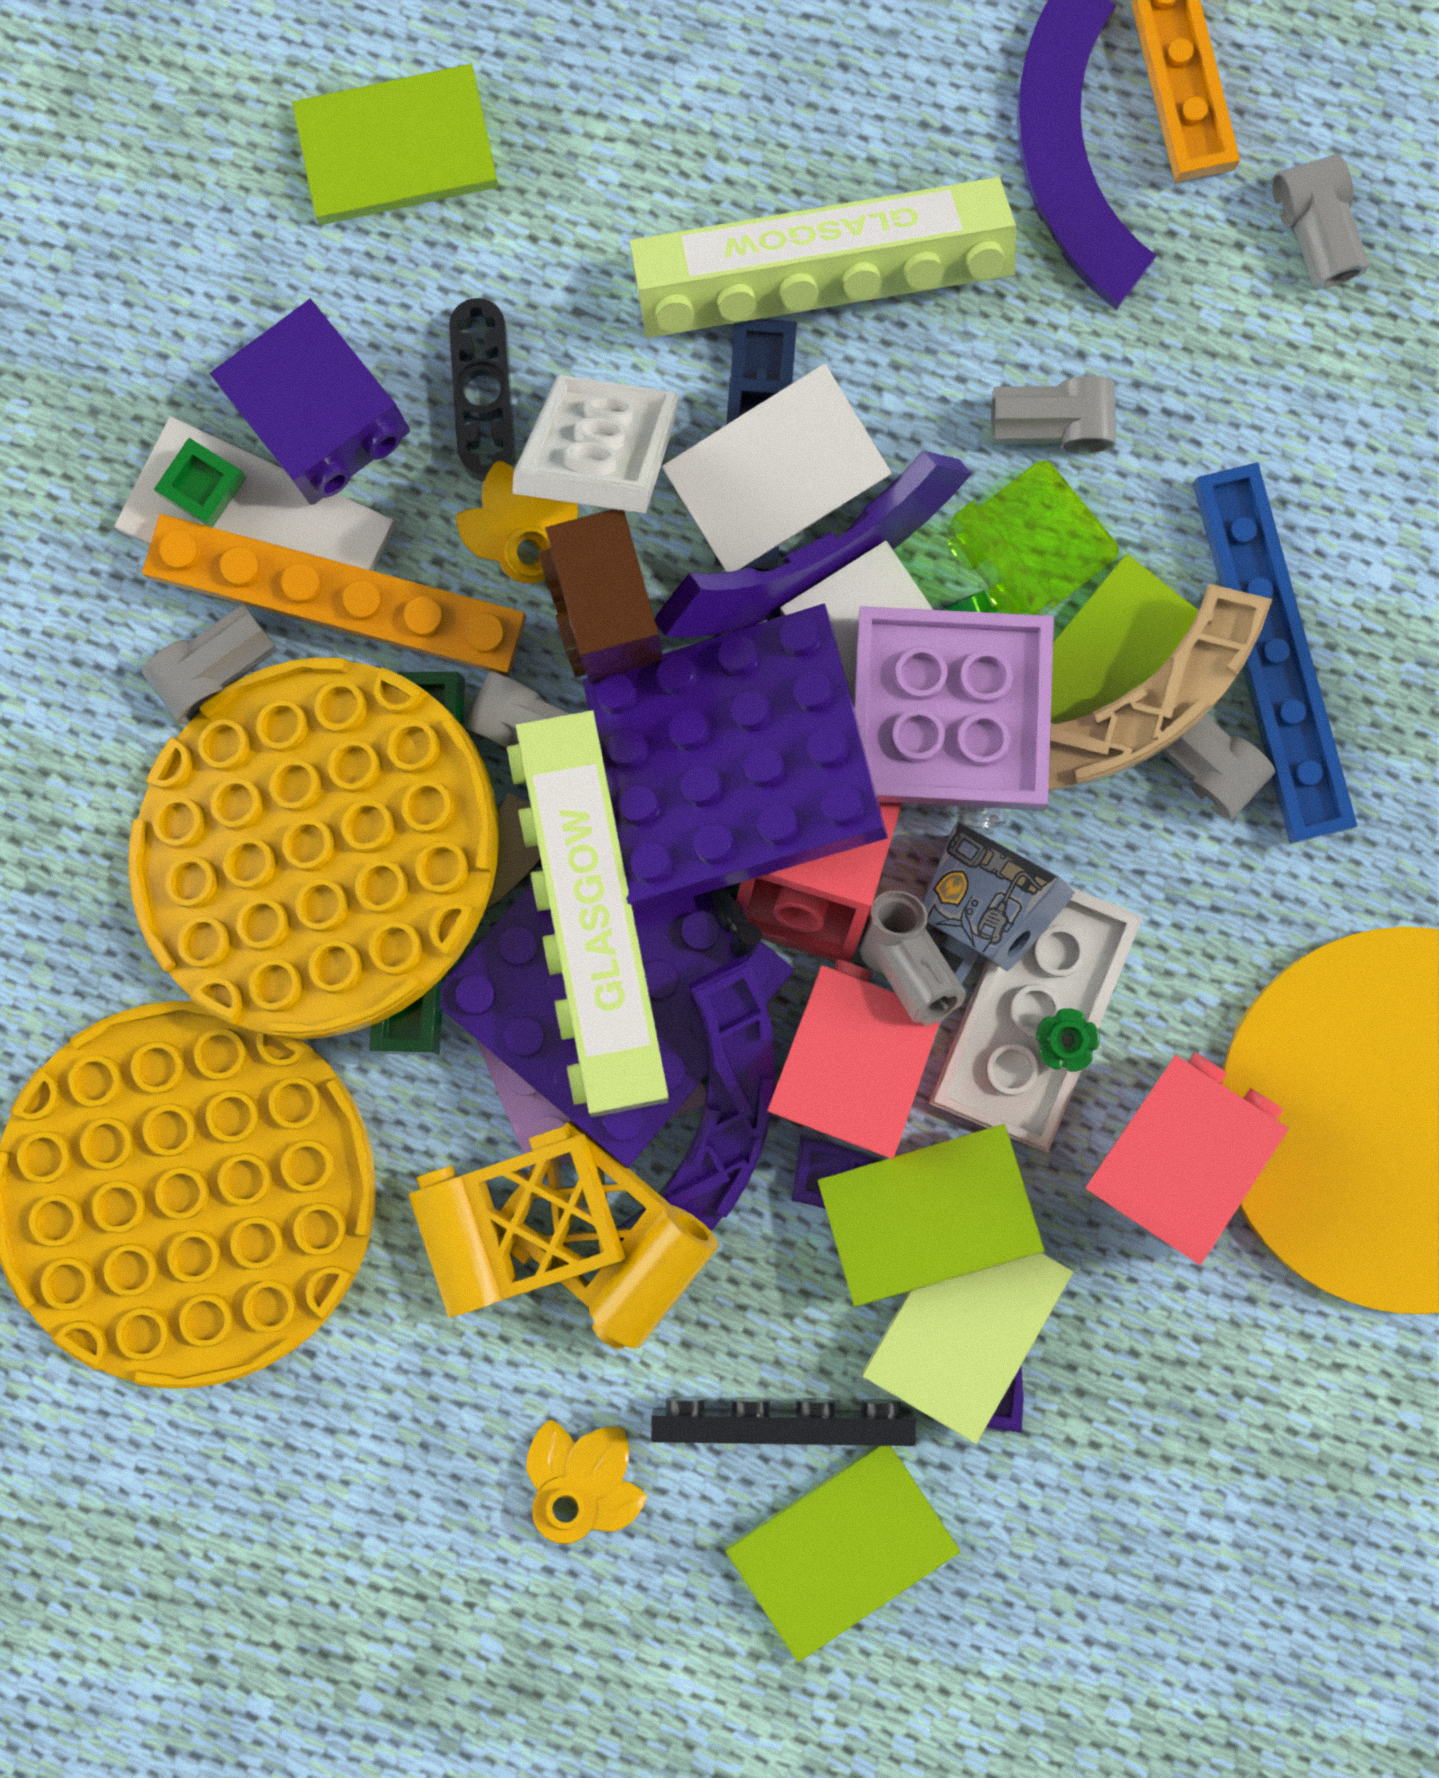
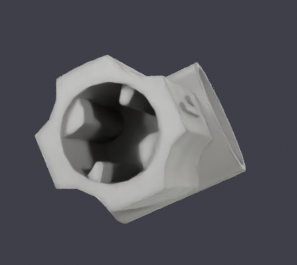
[1272,154,1370,289]
[991,376,1116,453]
[142,603,278,724]
[463,671,570,752]
[1160,715,1275,820]
[859,890,966,1027]

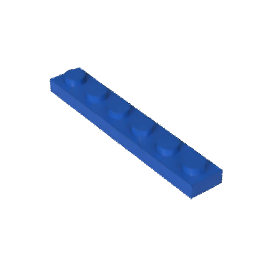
[1193,462,1358,844]

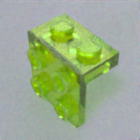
[946,460,1119,616]

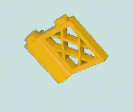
[500,1121,719,1350]
[408,1125,626,1318]

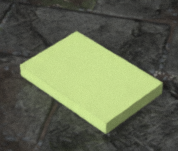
[861,1253,1073,1444]

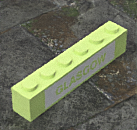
[629,177,1016,338]
[507,710,669,1118]

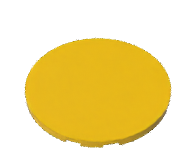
[128,658,499,1039]
[1221,927,1439,1314]
[0,1001,376,1389]

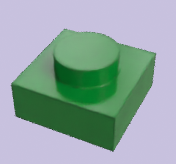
[153,438,247,528]

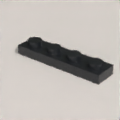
[651,1396,916,1446]

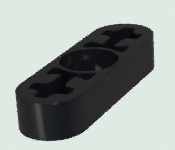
[449,298,516,481]

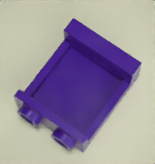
[209,298,410,505]

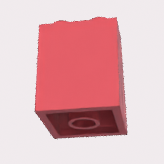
[736,802,902,963]
[767,959,940,1159]
[1085,1051,1289,1266]

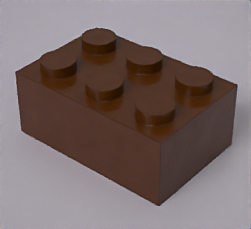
[538,509,663,683]

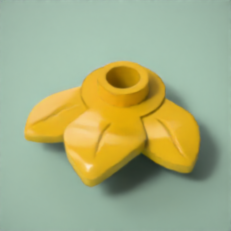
[455,461,578,584]
[526,1420,647,1544]

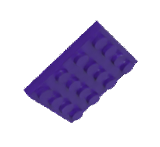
[582,603,888,913]
[441,882,795,1168]

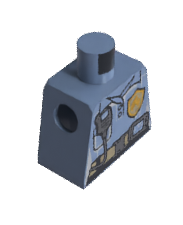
[923,821,1075,985]

